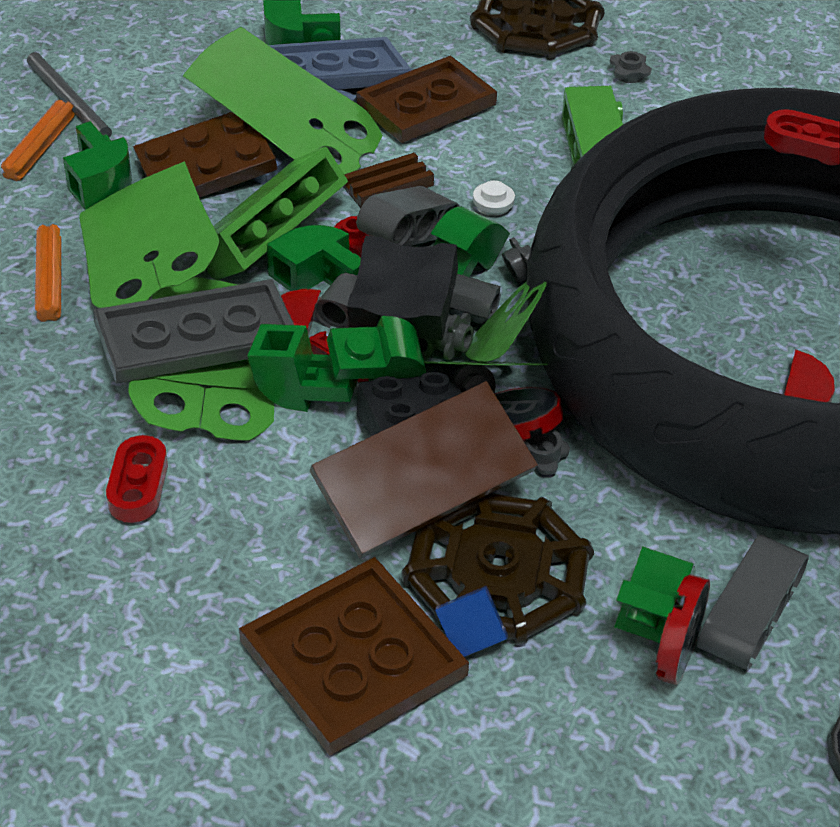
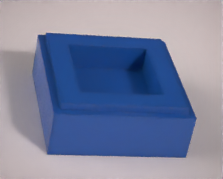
[435,586,508,657]

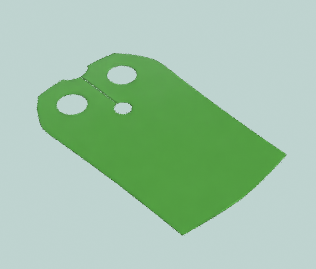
[183,27,382,174]
[79,161,219,308]
[128,277,274,441]

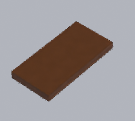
[309,381,538,559]

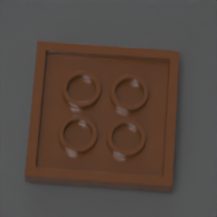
[239,557,469,756]

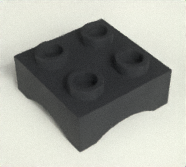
[347,236,458,340]
[357,372,461,436]

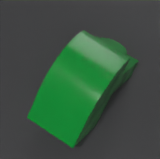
[263,0,341,45]
[63,121,132,210]
[431,206,510,277]
[267,225,361,291]
[327,316,426,381]
[247,324,358,412]
[614,546,696,643]

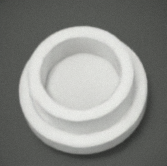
[473,181,515,216]

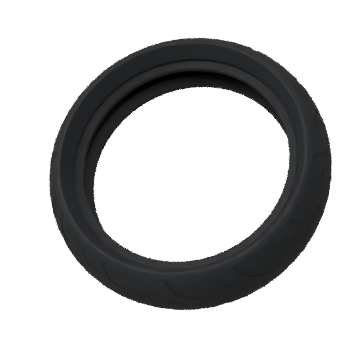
[526,88,840,534]

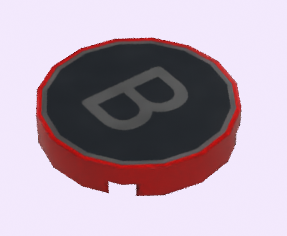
[494,387,564,441]
[655,574,710,685]

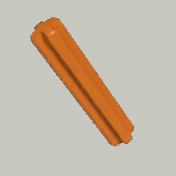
[1,100,75,181]
[35,224,61,322]

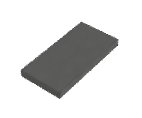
[93,279,294,384]

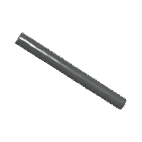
[27,52,112,137]

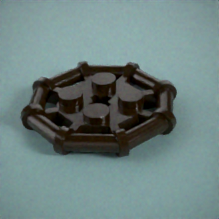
[469,0,605,59]
[401,493,594,645]

